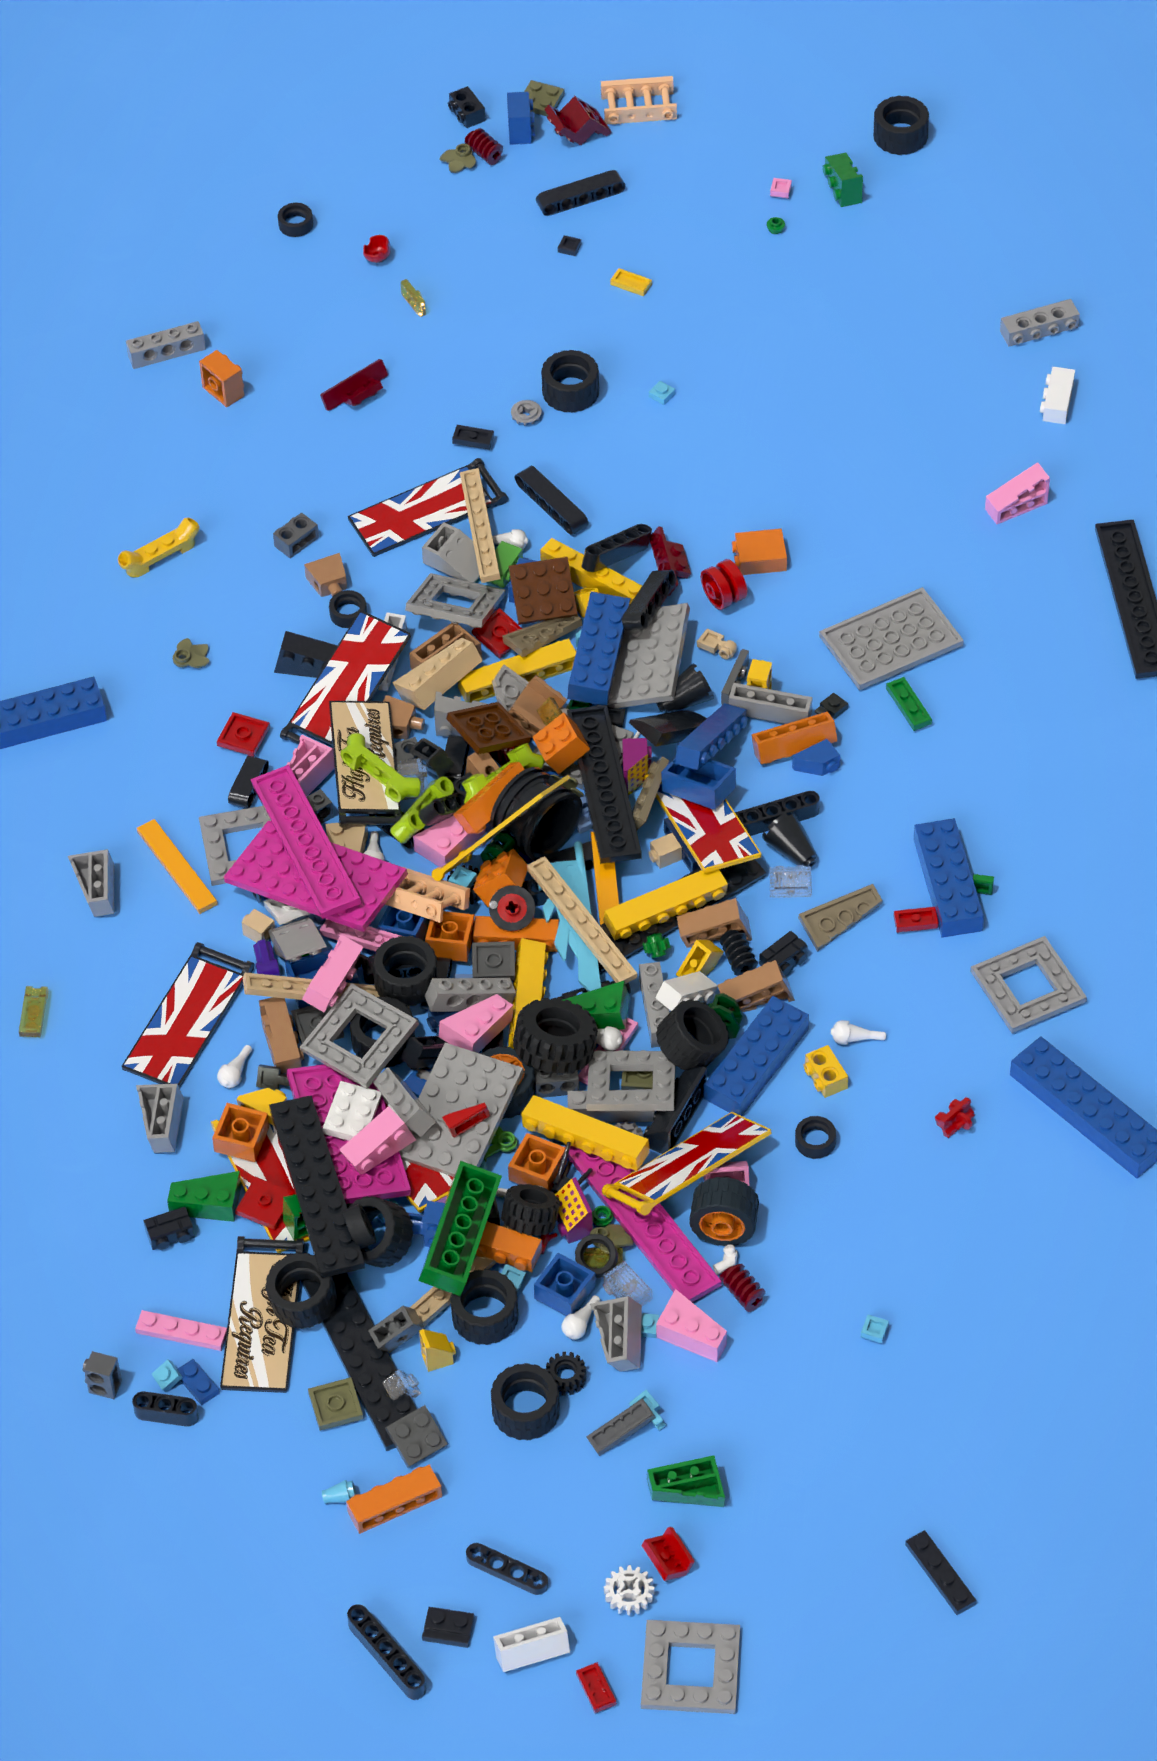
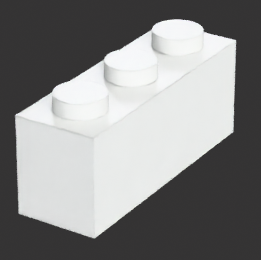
[1040,366,1075,424]
[655,971,718,1011]
[493,1617,570,1672]

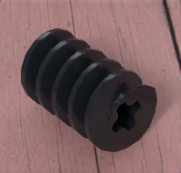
[720,930,758,976]

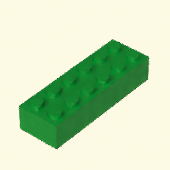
[418,1161,502,1296]

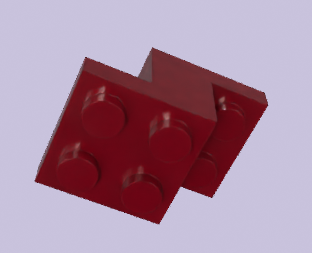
[544,96,612,145]

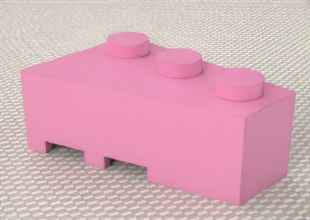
[302,934,363,1012]

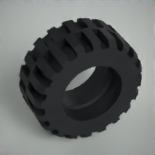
[513,998,598,1075]

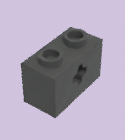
[368,1305,425,1353]

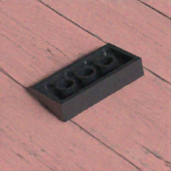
[629,710,707,747]

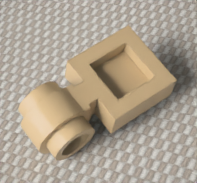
[697,629,737,660]

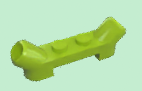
[340,733,421,802]
[462,743,544,804]
[390,777,454,844]

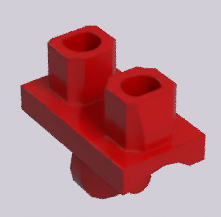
[935,1097,975,1138]

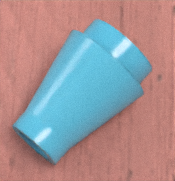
[322,1480,357,1504]

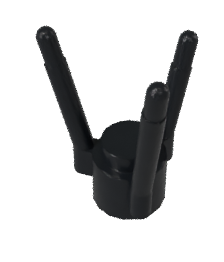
[551,1141,593,1194]

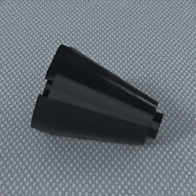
[656,664,714,713]
[762,811,817,869]

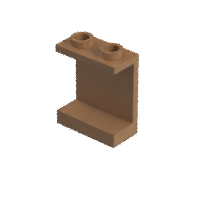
[508,675,567,737]

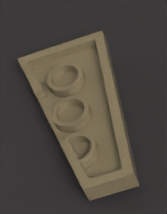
[502,616,582,657]
[632,756,669,831]
[798,884,883,952]

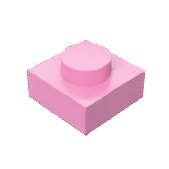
[770,178,792,198]

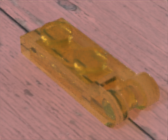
[19,986,48,1037]

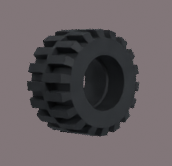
[501,1184,560,1236]

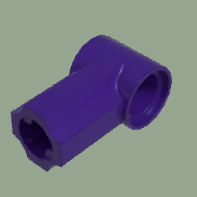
[253,939,280,976]

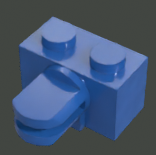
[407,1201,445,1248]

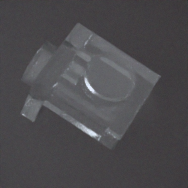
[383,1369,421,1400]

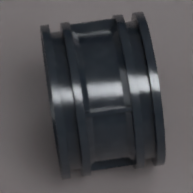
[490,767,582,861]

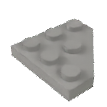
[492,665,529,711]

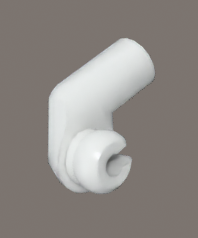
[713,1245,738,1275]

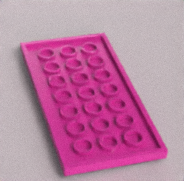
[224,820,408,932]
[287,1064,411,1204]

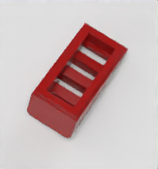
[442,1103,490,1138]

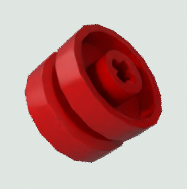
[700,559,747,610]

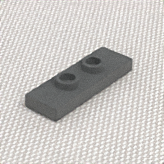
[721,649,749,705]
[586,1398,656,1456]

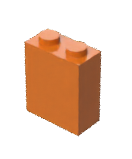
[731,528,787,575]

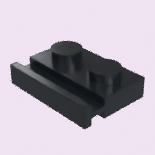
[422,1607,475,1648]

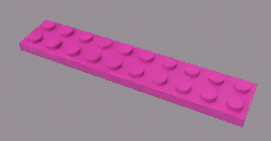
[251,765,361,919]
[565,1146,722,1302]

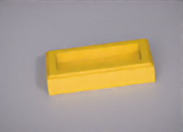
[610,268,652,297]

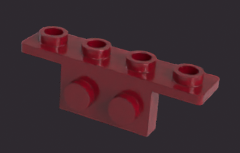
[320,359,388,411]
[650,526,691,596]

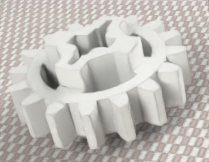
[604,1565,654,1615]

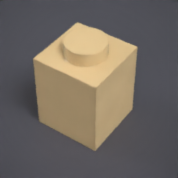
[648,833,682,869]
[241,909,275,943]

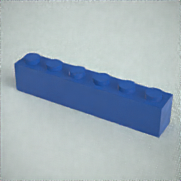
[675,703,748,770]

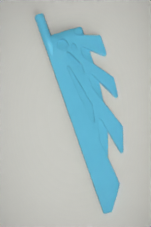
[538,841,601,992]

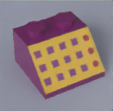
[622,738,652,796]
[555,1177,593,1244]

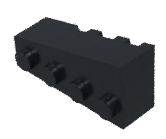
[274,631,338,678]

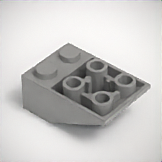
[422,522,480,583]
[268,918,326,962]

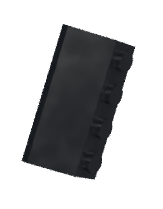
[643,1067,707,1154]

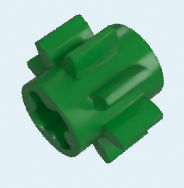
[643,933,670,958]

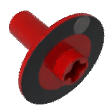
[489,885,535,931]

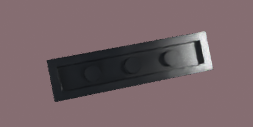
[905,1530,977,1615]

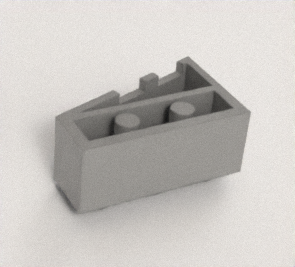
[434,691,486,737]
[68,849,114,917]
[136,1084,184,1153]
[590,1296,642,1372]

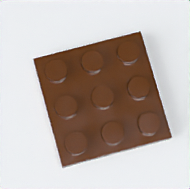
[508,557,577,625]
[446,702,531,755]

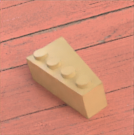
[392,638,483,710]
[326,823,368,853]

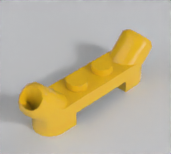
[118,517,200,577]

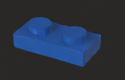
[178,1359,220,1406]

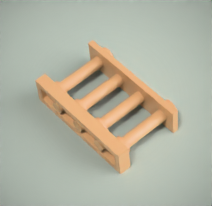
[601,76,677,124]
[385,867,470,922]

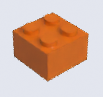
[199,350,244,407]
[532,712,590,774]
[473,849,527,907]
[425,911,474,962]
[212,1103,269,1162]
[508,1133,567,1191]

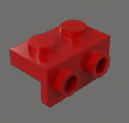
[641,1527,694,1581]

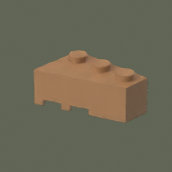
[409,623,482,670]
[677,898,752,948]
[717,960,795,1012]
[259,997,304,1074]

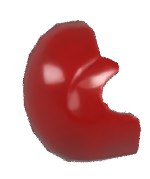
[363,235,391,263]

